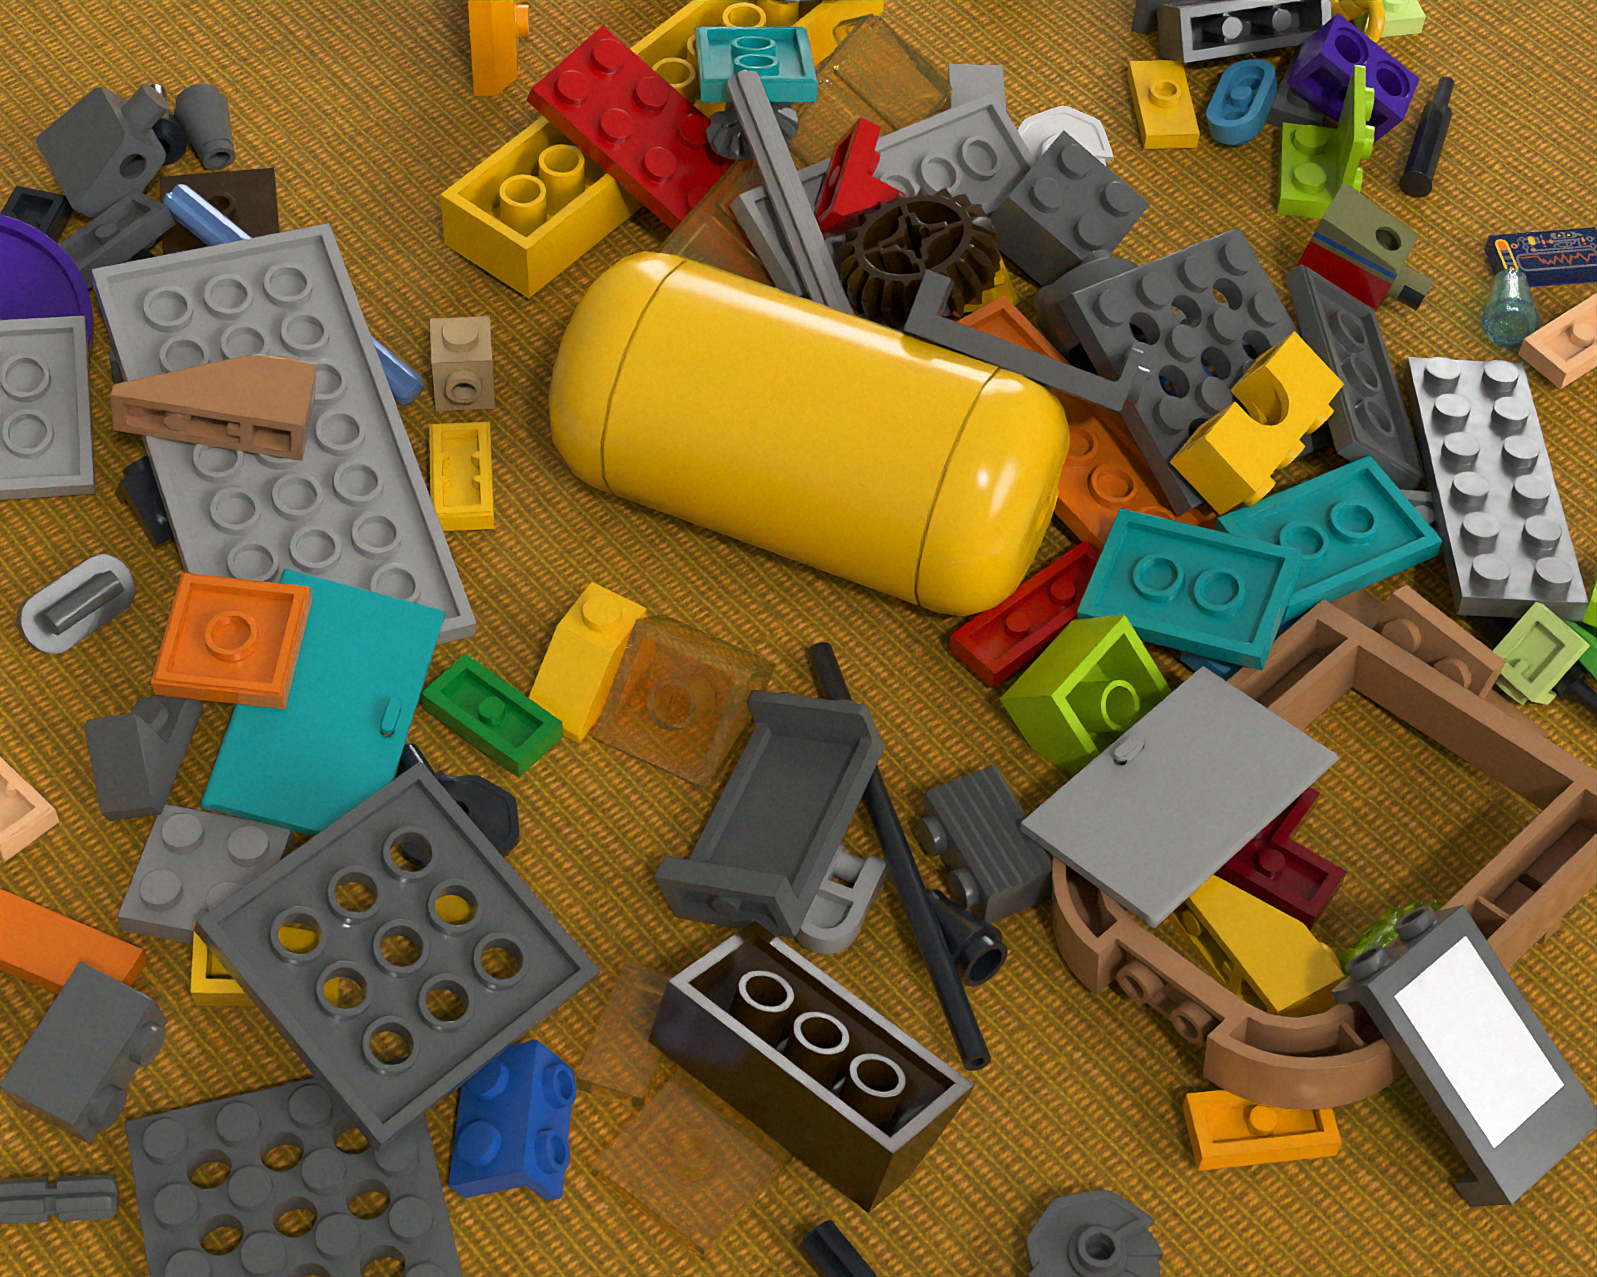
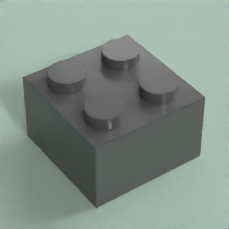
[990,130,1150,287]

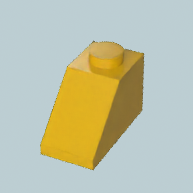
[528,582,647,743]

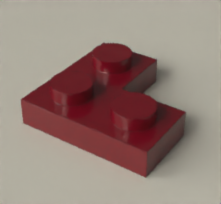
[1214,787,1347,931]

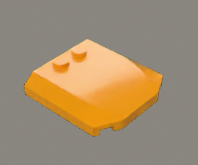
[468,0,530,96]

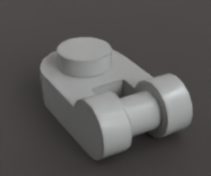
[796,843,889,955]

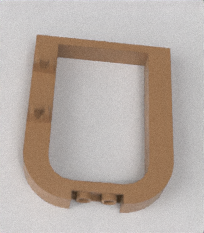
[1051,599,1597,1110]

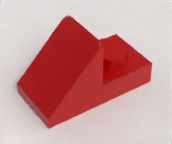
[814,116,906,239]

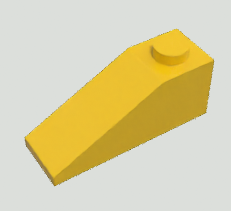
[1167,874,1345,1018]

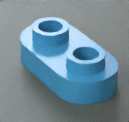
[1206,59,1278,146]

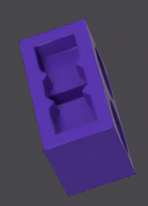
[1287,13,1420,144]

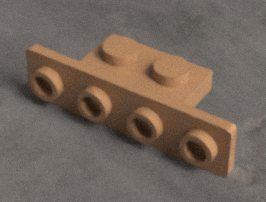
[1330,585,1548,738]

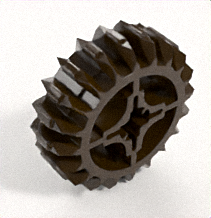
[838,187,1001,330]

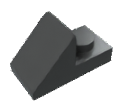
[85,696,204,821]

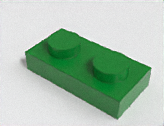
[421,653,563,778]

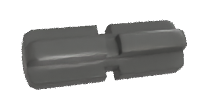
[0,1174,119,1224]

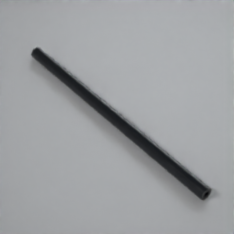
[808,642,991,1071]

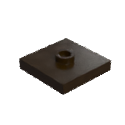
[160,167,280,255]

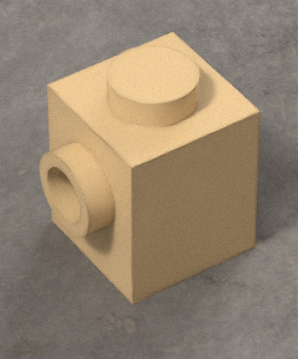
[430,316,495,411]

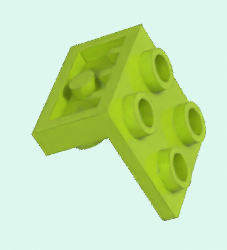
[1277,65,1375,219]

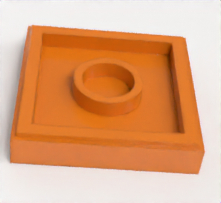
[151,572,313,709]

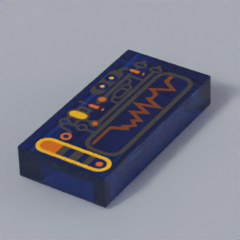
[1484,227,1597,289]

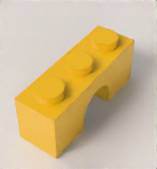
[1170,331,1344,515]

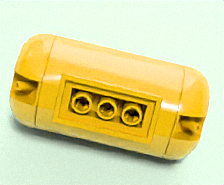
[548,251,1070,617]

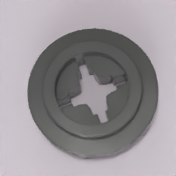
[706,102,799,160]

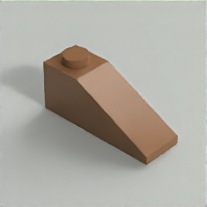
[110,354,317,461]

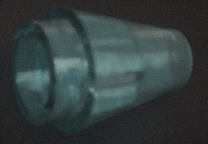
[1481,269,1540,348]

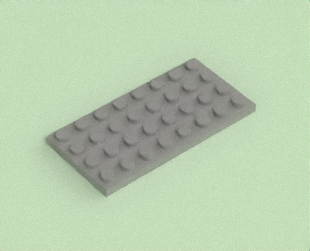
[92,223,477,645]

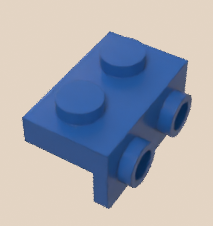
[449,1040,576,1201]

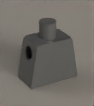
[36,84,170,219]

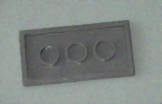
[1286,264,1428,491]

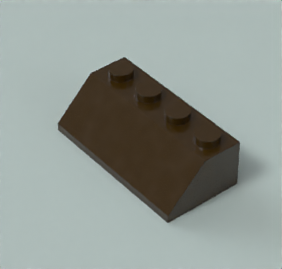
[648,920,974,1213]

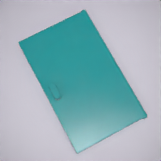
[200,569,446,836]

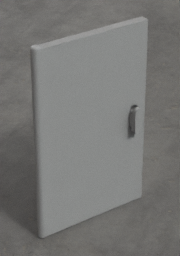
[1020,666,1338,928]

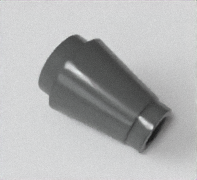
[174,84,235,170]

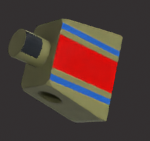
[1285,183,1434,312]

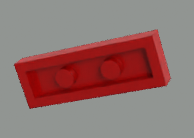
[948,540,1101,689]

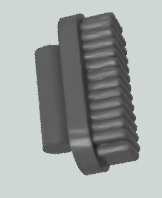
[15,554,135,654]

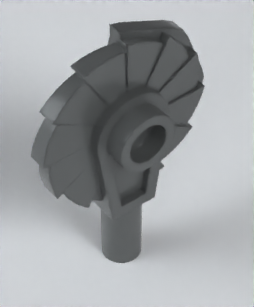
[1026,1190,1163,1277]

